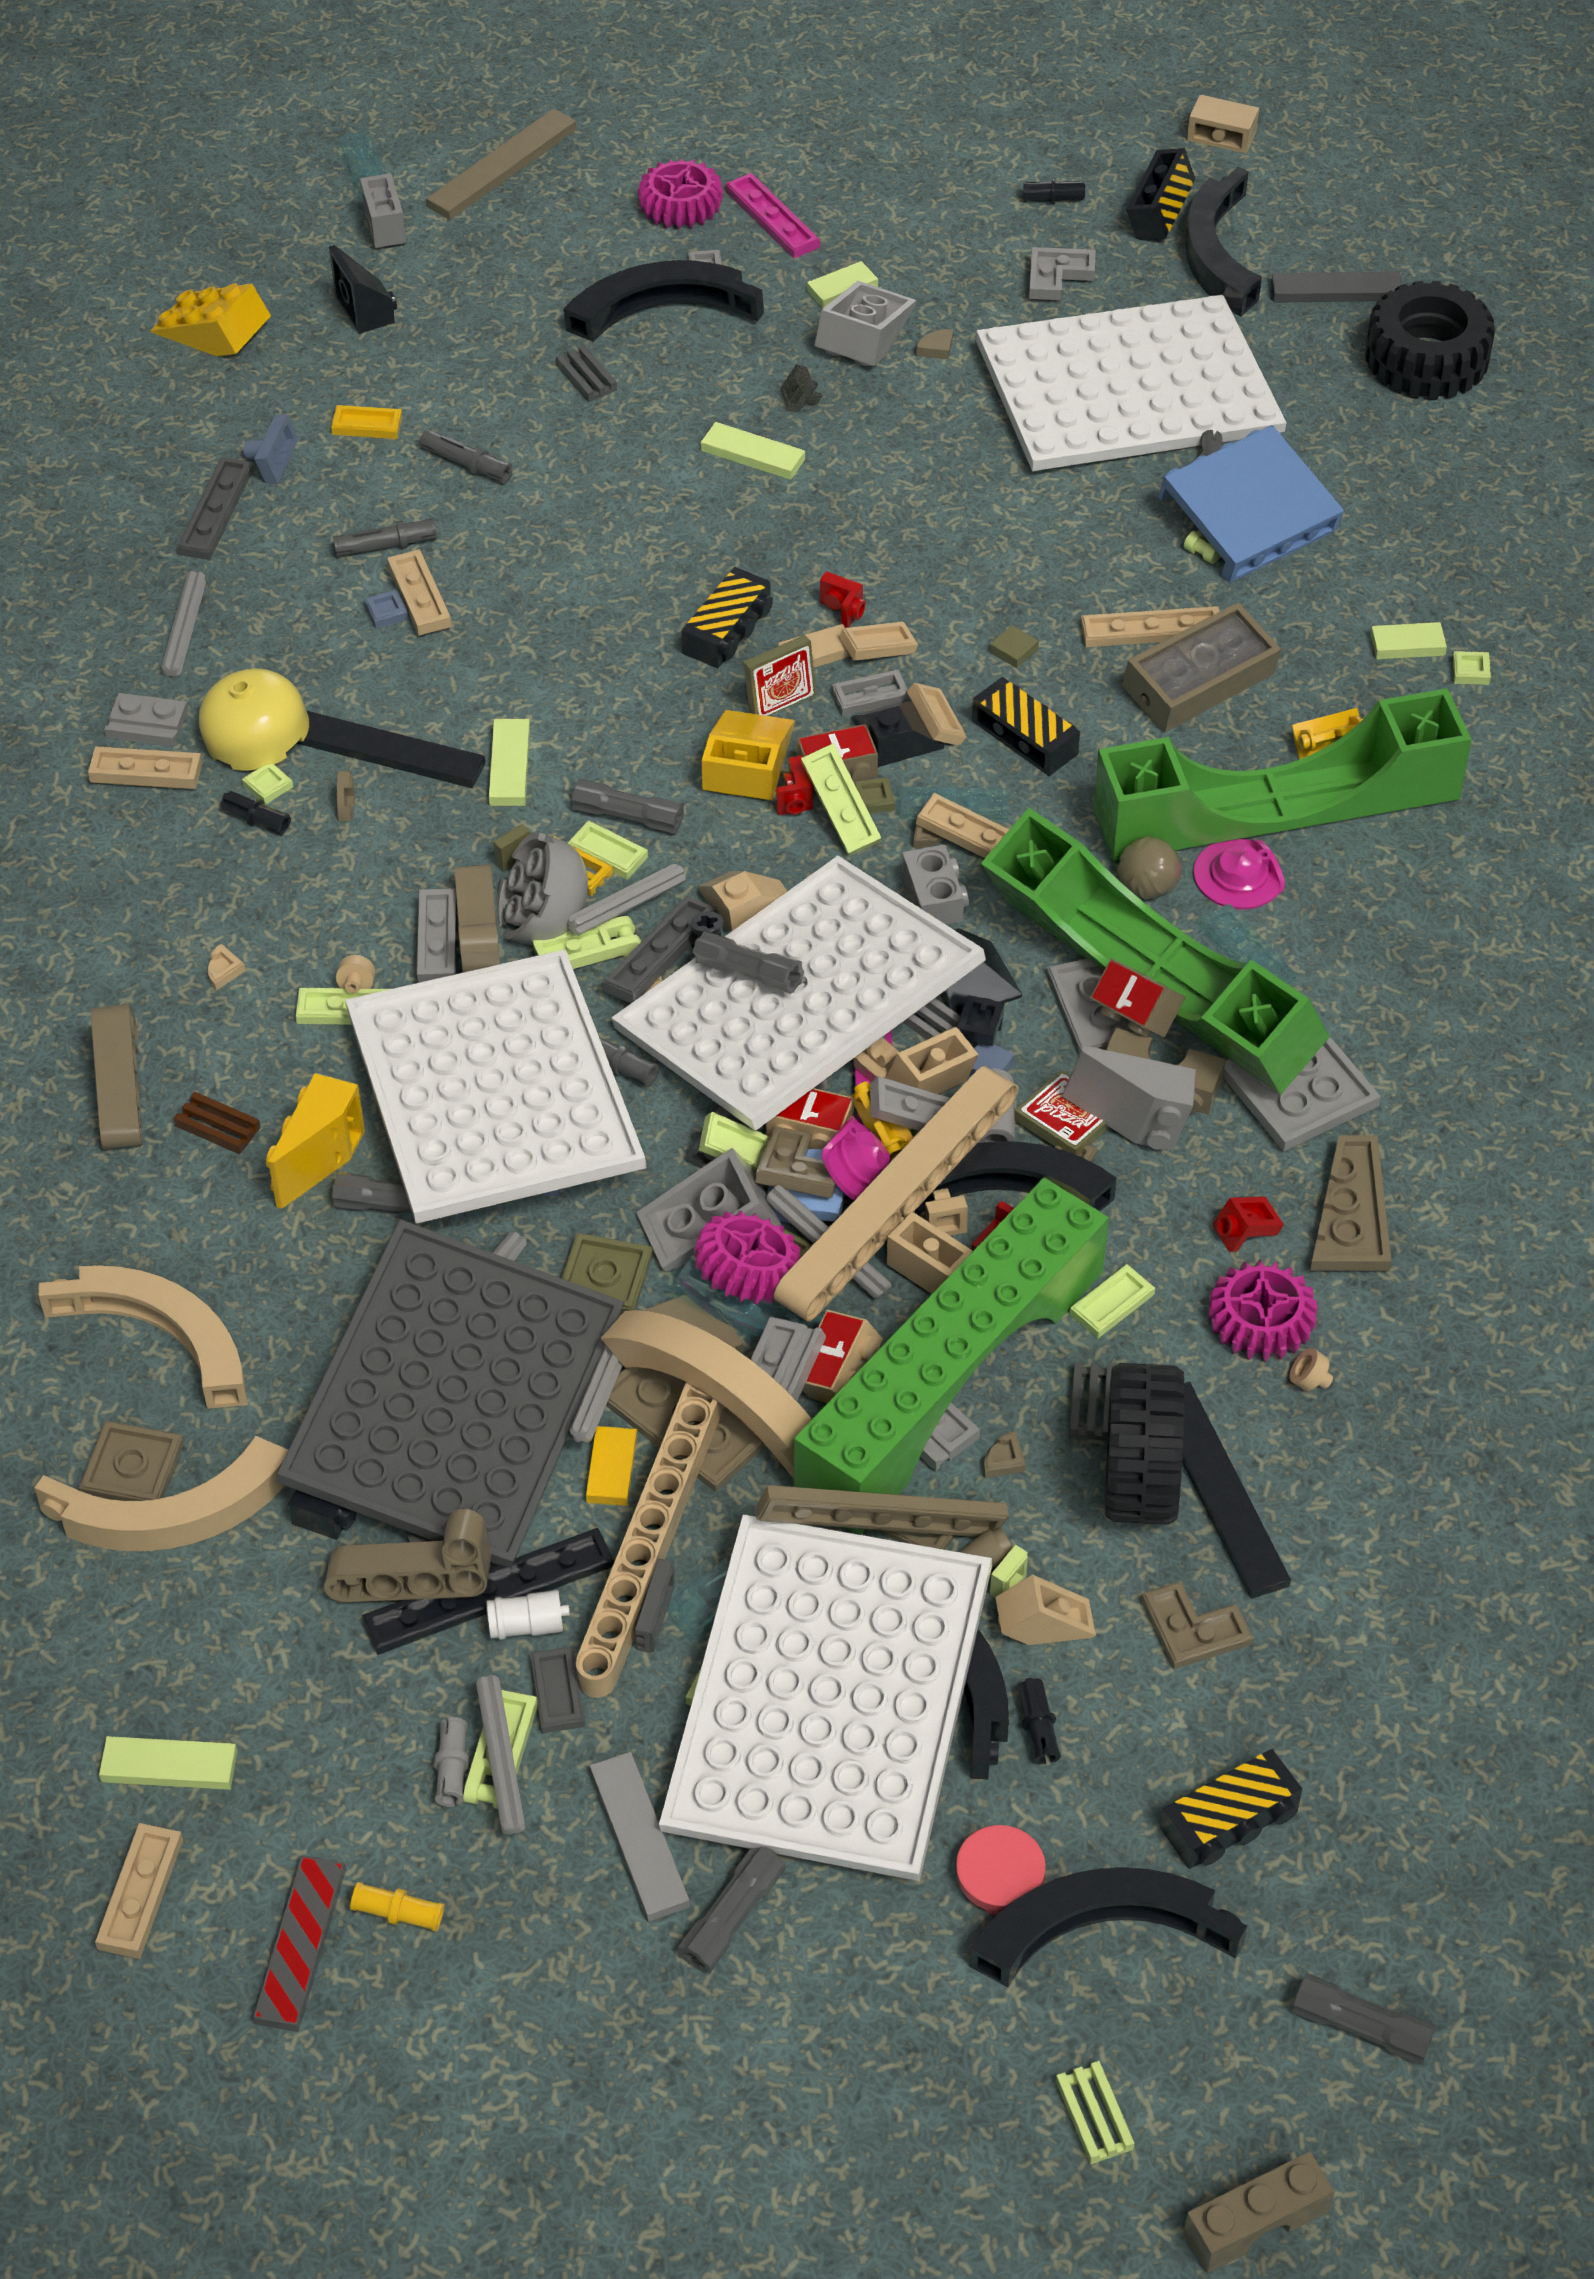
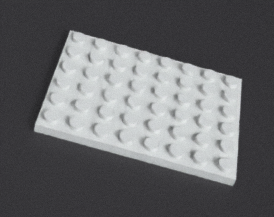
[976,295,1286,471]
[612,856,986,1131]
[345,950,646,1224]
[659,1515,992,1881]

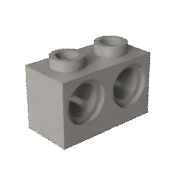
[360,173,406,248]
[902,844,969,924]

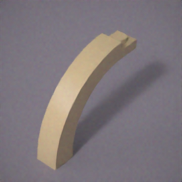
[39,1265,248,1409]
[601,1310,812,1478]
[34,1436,288,1551]

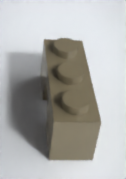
[1107,1028,1226,1115]
[1183,2151,1335,2274]

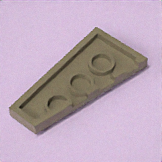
[1310,1135,1392,1271]

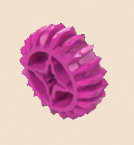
[638,158,723,230]
[694,1210,801,1305]
[1208,1259,1318,1362]

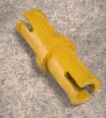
[350,1882,445,1932]

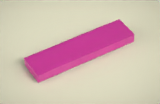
[725,173,820,259]

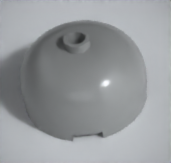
[496,832,588,946]

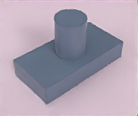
[244,414,299,484]

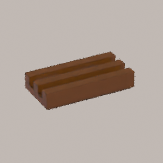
[173,1091,261,1155]

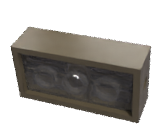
[1122,602,1282,733]

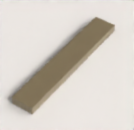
[426,108,577,220]
[755,1485,1009,1537]

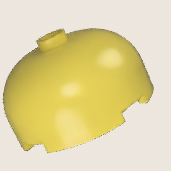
[199,668,309,771]

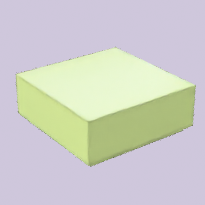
[1452,651,1491,685]
[242,764,293,805]
[990,1545,1028,1598]

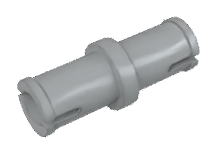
[434,1717,469,1807]

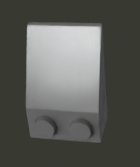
[815,281,917,366]
[1063,1045,1196,1150]
[636,1148,781,1272]

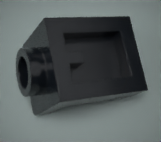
[957,995,1005,1046]

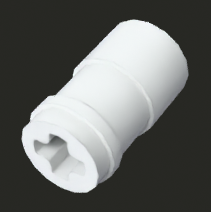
[487,1590,570,1640]

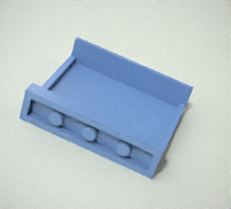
[1158,425,1344,583]

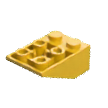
[150,283,271,357]
[701,710,795,800]
[266,1073,365,1209]

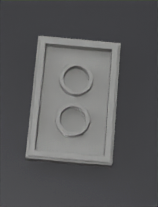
[1047,959,1153,1052]

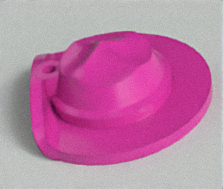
[1194,839,1285,910]
[822,1115,891,1201]

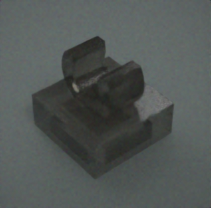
[780,364,822,412]

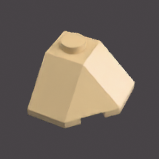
[698,871,788,933]

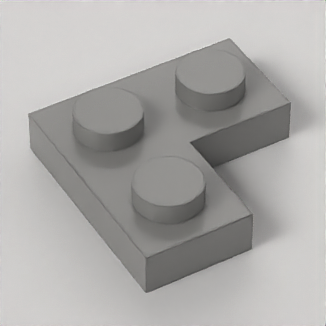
[1029,247,1096,300]

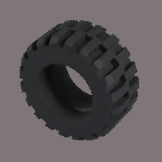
[1365,281,1495,400]
[1105,1363,1184,1525]

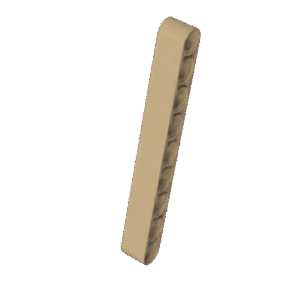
[774,1066,1019,1322]
[576,1382,725,1698]

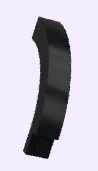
[1186,167,1262,317]
[563,260,764,342]
[914,1141,1117,1216]
[963,1629,1009,1780]
[969,1867,1247,1988]

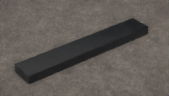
[296,711,486,789]
[1182,1382,1291,1599]
[362,1528,614,1655]

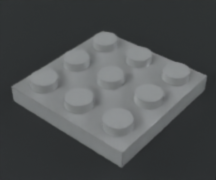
[1223,1037,1381,1152]

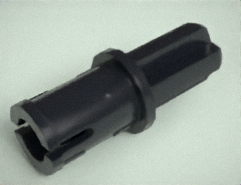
[1023,178,1085,204]
[220,791,291,836]
[1018,1678,1061,1765]

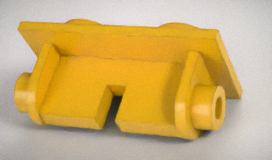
[1291,708,1364,759]
[850,1081,914,1160]

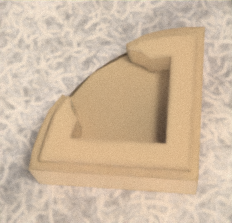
[208,944,246,991]

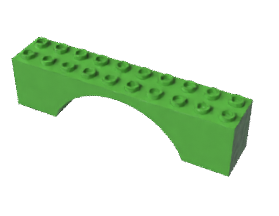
[1093,688,1472,861]
[981,807,1330,1095]
[794,1178,1109,1535]

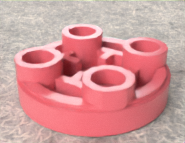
[956,1825,1045,1916]

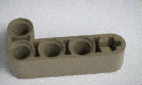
[454,864,500,973]
[91,1004,143,1150]
[324,1509,492,1602]

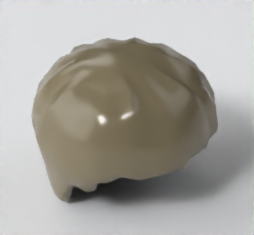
[1117,836,1182,900]

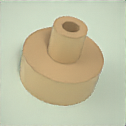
[336,955,375,994]
[1290,1348,1333,1391]

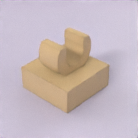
[854,1037,899,1082]
[925,1188,968,1236]

